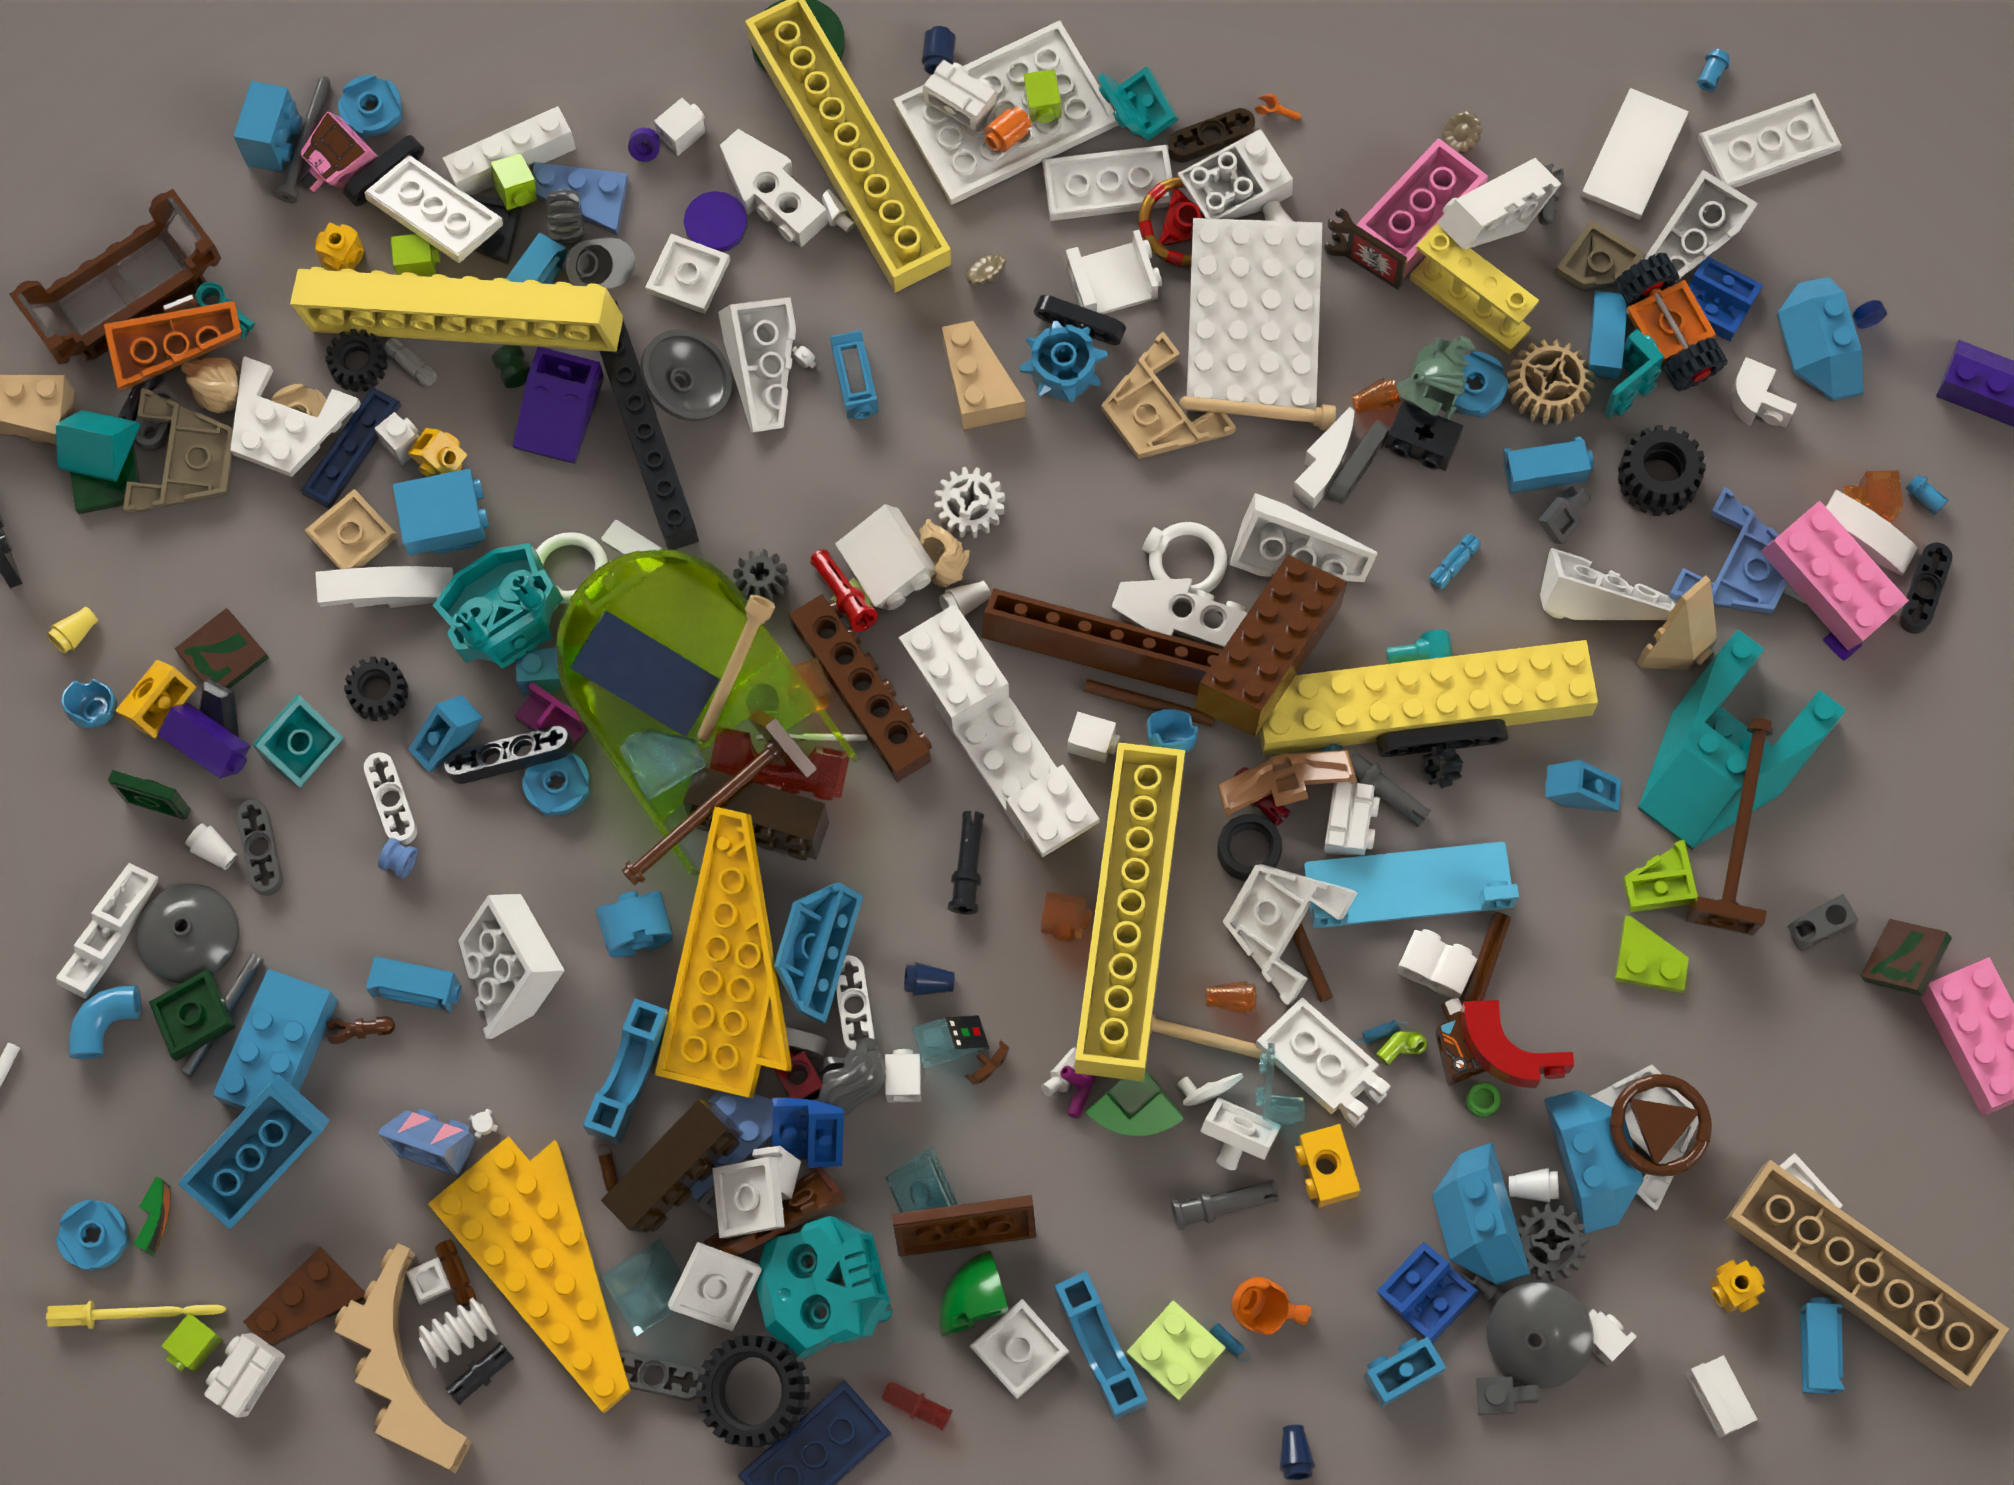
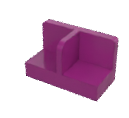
[515,682,589,753]

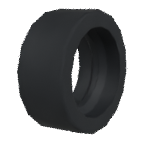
[1218,814,1282,881]

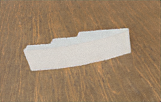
[315,566,454,608]
[56,863,158,999]

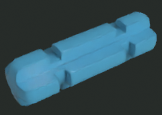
[1429,533,1481,589]

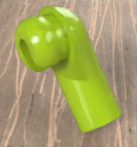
[1376,1031,1428,1066]

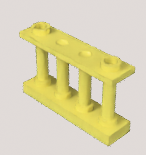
[1409,224,1539,355]

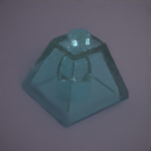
[620,729,707,801]
[601,1239,682,1335]

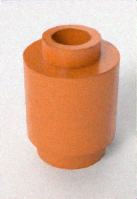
[984,106,1032,153]

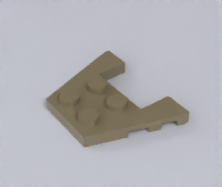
[123,388,233,514]

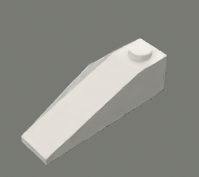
[1645,170,1758,288]
[718,297,796,433]
[1540,548,1678,620]

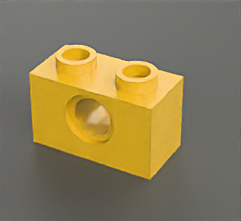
[115,660,197,739]
[1294,1124,1360,1208]

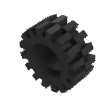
[325,329,388,392]
[344,657,408,721]

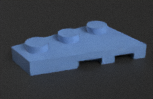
[532,162,628,236]

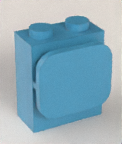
[393,468,490,556]

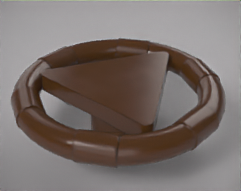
[1609,1074,1712,1177]

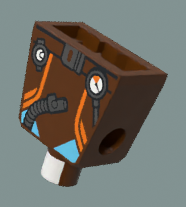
[1435,997,1487,1086]

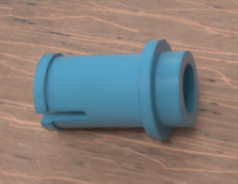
[1697,49,1730,92]
[1905,474,1949,515]

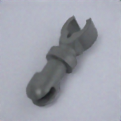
[1538,163,1564,225]
[1461,1271,1506,1303]

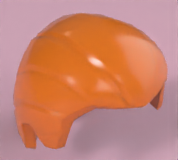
[1231,1276,1312,1335]

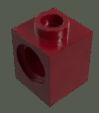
[774,1051,823,1100]

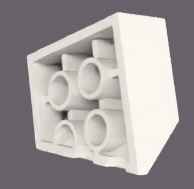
[458,894,565,1040]

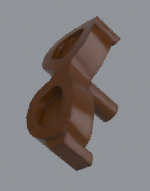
[965,1040,1009,1085]

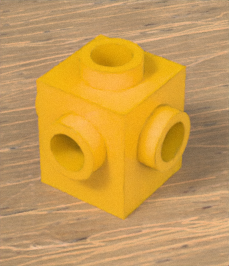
[315,222,365,271]
[407,428,468,477]
[1709,1259,1765,1314]

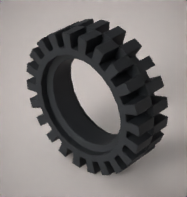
[696,1335,810,1447]

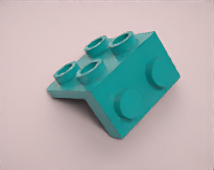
[1098,66,1179,141]
[1604,329,1664,419]

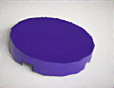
[683,191,748,252]

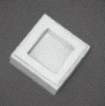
[406,1257,453,1305]

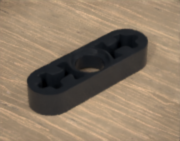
[343,135,424,206]
[1034,295,1126,345]
[1899,542,1953,634]

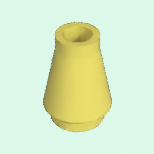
[47,607,98,654]

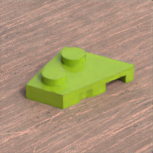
[1623,840,1698,912]
[1614,915,1689,994]

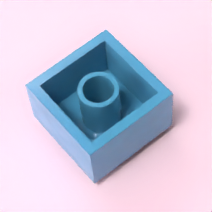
[233,81,302,173]

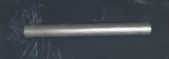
[180,953,263,1077]

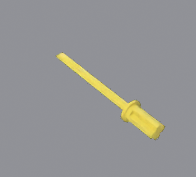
[46,1301,227,1329]

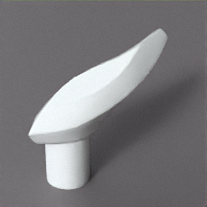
[1177,1073,1243,1106]

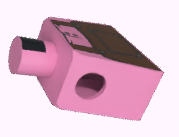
[301,111,378,192]

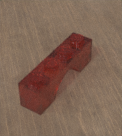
[709,726,849,800]

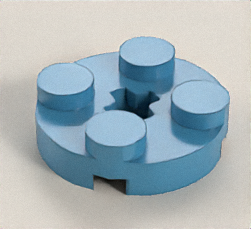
[338,75,403,139]
[1454,352,1508,418]
[522,753,590,817]
[56,1200,130,1272]

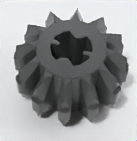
[546,189,584,244]
[733,549,789,602]

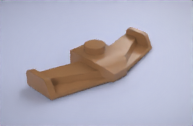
[1218,750,1357,818]

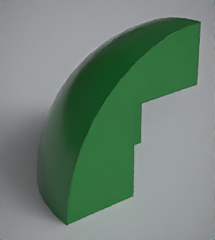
[1086,1070,1184,1136]
[939,1250,1008,1337]

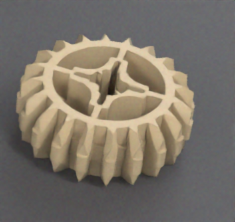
[1506,339,1595,425]

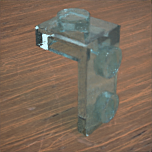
[1256,1043,1305,1125]

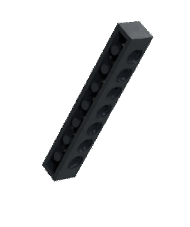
[599,301,699,552]

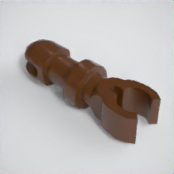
[326,1016,395,1044]

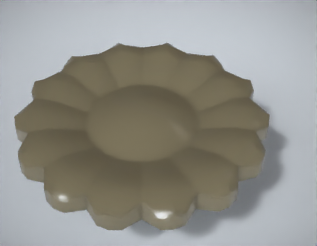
[1442,111,1482,154]
[965,253,1007,286]

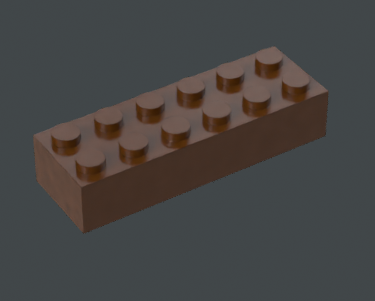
[1195,555,1347,736]

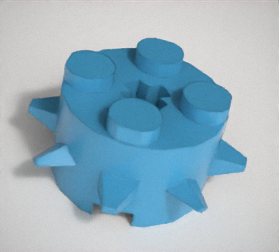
[1019,321,1108,403]

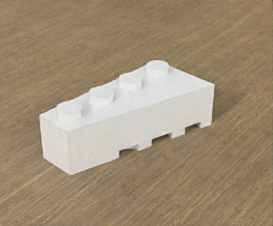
[1437,158,1561,250]

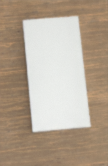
[1581,88,1689,220]
[1698,93,1842,188]
[1042,145,1174,221]
[365,155,503,263]

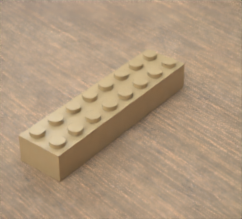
[1724,1160,2009,1391]

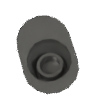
[561,237,635,289]

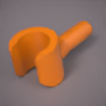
[1255,94,1301,121]

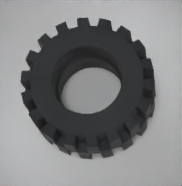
[1618,425,1706,516]

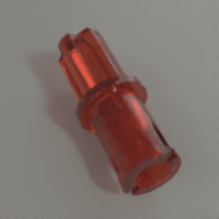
[882,1382,953,1431]

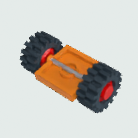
[1615,253,1728,391]

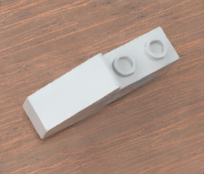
[720,129,828,248]
[1112,578,1247,649]

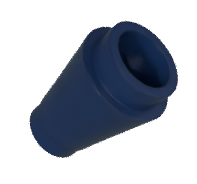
[904,962,955,996]
[1280,1425,1315,1480]

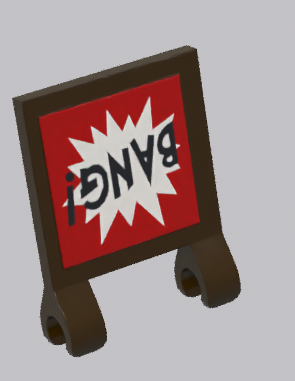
[1324,208,1407,290]

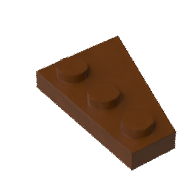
[243,1247,365,1346]

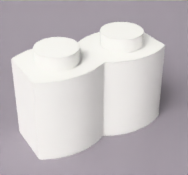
[1396,929,1477,999]

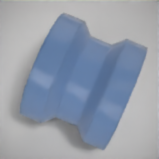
[378,838,418,879]

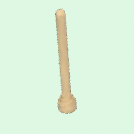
[1179,396,1336,431]
[697,595,775,742]
[1150,1014,1272,1062]

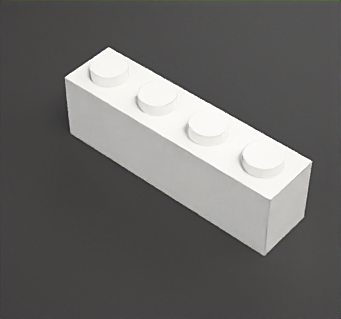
[443,106,576,195]

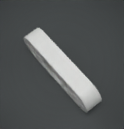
[364,752,418,845]
[836,955,875,1050]

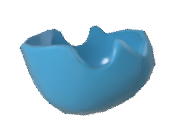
[61,679,117,729]
[1147,709,1198,754]

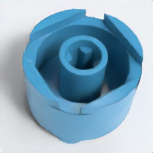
[595,891,673,958]

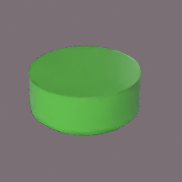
[1465,1082,1501,1118]

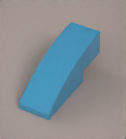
[1587,290,1627,379]

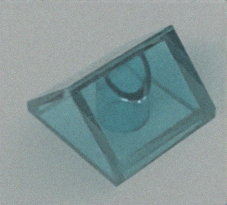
[885,1147,958,1213]

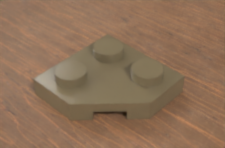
[1555,220,1645,290]

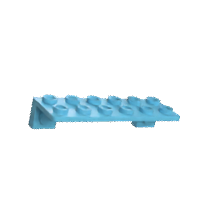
[1304,842,1519,929]

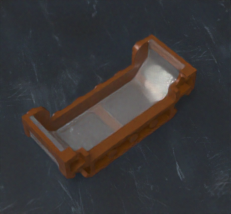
[9,188,221,364]

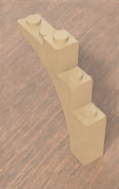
[334,1243,472,1474]

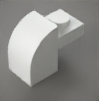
[1731,357,1797,428]

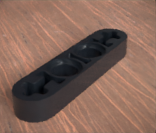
[1376,719,1508,757]
[444,726,573,784]

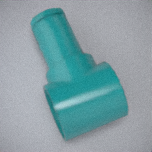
[196,282,256,339]
[1386,629,1453,664]

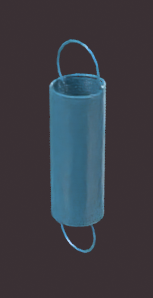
[1354,1020,1408,1044]
[1203,1318,1251,1362]

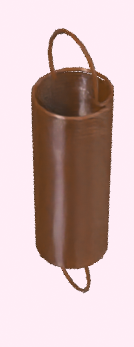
[597,1144,618,1193]

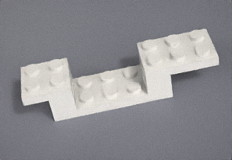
[898,604,1100,858]

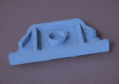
[691,1091,772,1203]

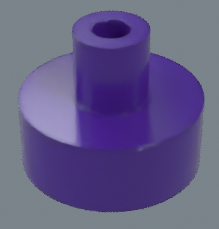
[628,127,661,162]

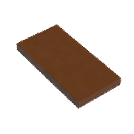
[892,1195,1036,1257]

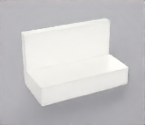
[1685,1355,1758,1438]

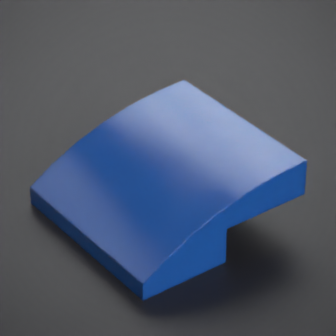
[1688,256,1763,341]
[771,1098,844,1168]
[1376,1242,1479,1344]

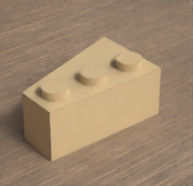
[942,321,1026,430]

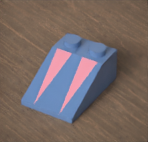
[378,1109,476,1177]

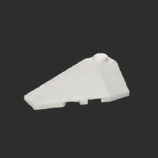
[1230,493,1377,582]

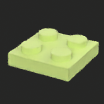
[1126,1300,1226,1402]

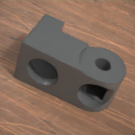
[1787,894,1859,951]

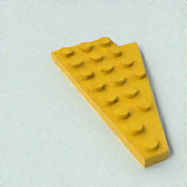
[655,807,792,1098]
[428,1136,631,1414]

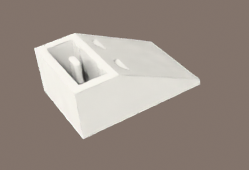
[1178,129,1293,219]

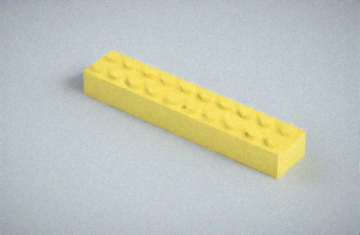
[745,0,951,293]
[290,267,624,352]
[1259,640,1598,756]
[1075,742,1185,1082]

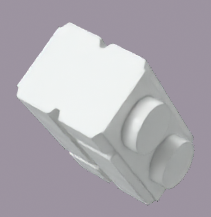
[923,60,997,132]
[1324,782,1380,857]
[204,1333,285,1418]

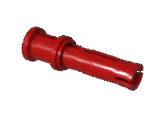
[810,549,878,632]

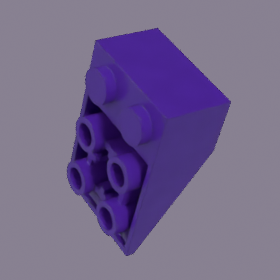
[513,346,604,464]

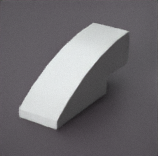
[1293,407,1355,510]
[1826,490,1918,576]

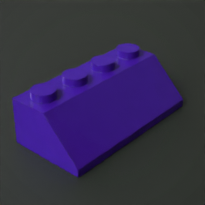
[1936,340,2014,427]

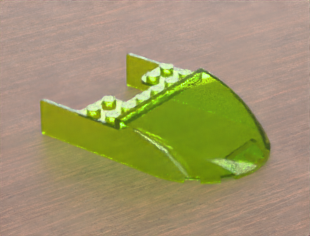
[556,549,860,876]

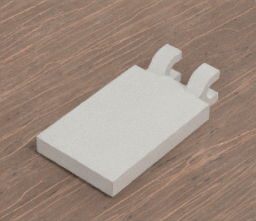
[1255,997,1391,1128]

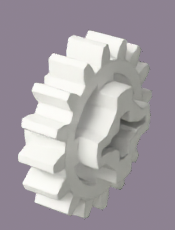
[934,467,1005,538]

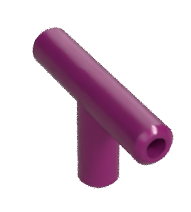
[1060,1066,1096,1119]

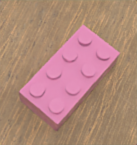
[1357,138,1488,279]
[1760,501,1909,651]
[1920,957,2014,1117]

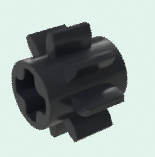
[1421,745,1463,788]

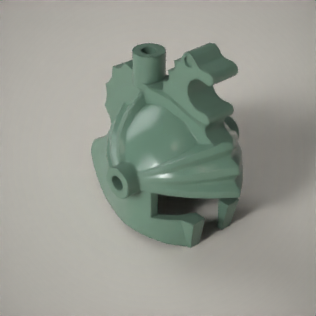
[1397,336,1476,420]

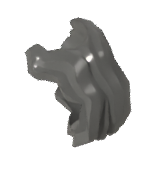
[816,1038,886,1116]

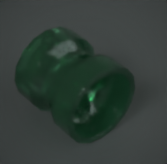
[492,345,531,388]

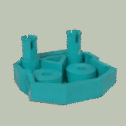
[433,543,564,669]
[755,1216,893,1359]

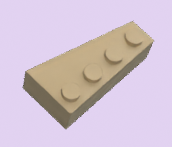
[0,375,75,445]

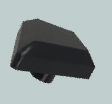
[199,679,239,738]

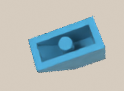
[408,695,483,773]
[1545,760,1621,812]

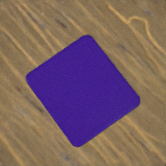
[1823,632,1862,661]

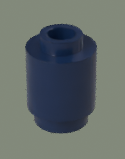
[922,26,956,75]

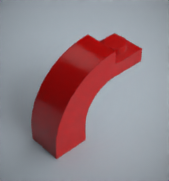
[1460,1000,1574,1088]

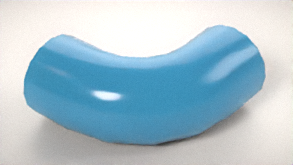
[69,985,141,1060]

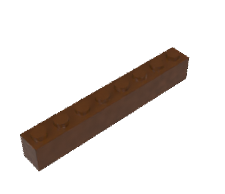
[981,588,1222,696]

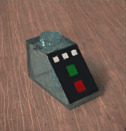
[912,1015,989,1069]

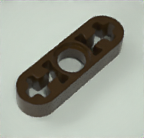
[1168,108,1255,163]

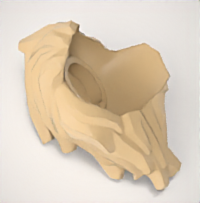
[181,357,239,414]
[919,519,970,588]

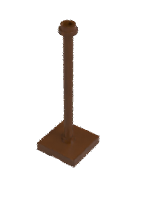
[621,709,817,886]
[1686,718,1773,936]

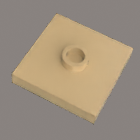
[304,489,398,569]

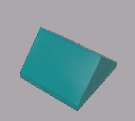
[56,410,140,482]
[253,694,344,788]

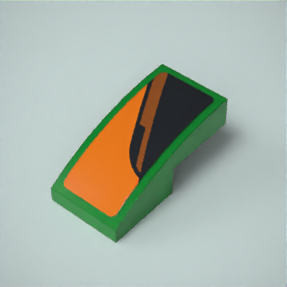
[133,1176,171,1256]

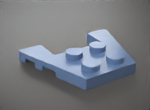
[1668,487,1787,614]

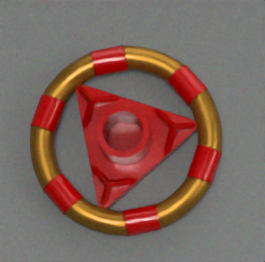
[1138,177,1205,266]

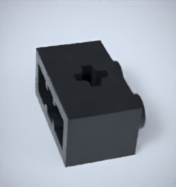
[1385,402,1464,471]

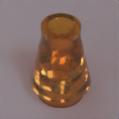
[1350,377,1401,414]
[1206,981,1257,1015]

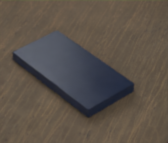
[570,610,720,737]
[738,1380,892,1485]

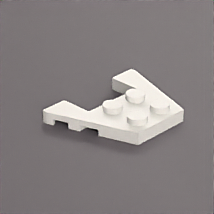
[230,356,361,477]
[1223,864,1358,1005]
[1591,1065,1699,1212]

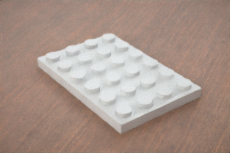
[893,20,1119,205]
[1186,218,1322,412]

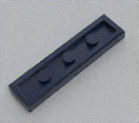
[301,387,401,509]

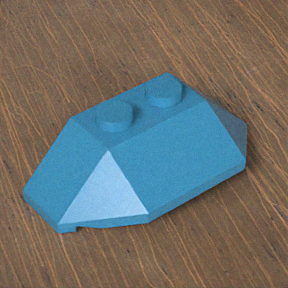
[1777,277,1864,401]
[774,883,864,1023]
[1544,1090,1644,1234]
[1432,1142,1530,1285]

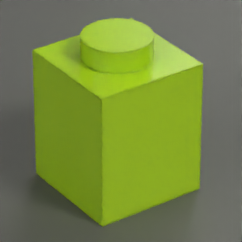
[1024,69,1061,123]
[491,153,537,210]
[391,234,441,276]
[162,1313,223,1373]

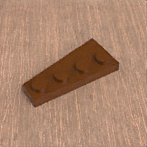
[704,1167,847,1256]

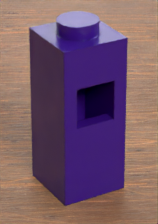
[157,703,251,779]

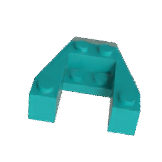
[1638,629,1846,849]

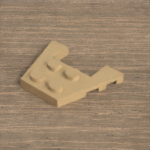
[1101,331,1236,460]

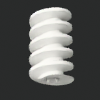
[419,1298,498,1368]

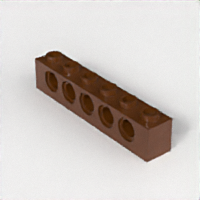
[789,593,932,782]

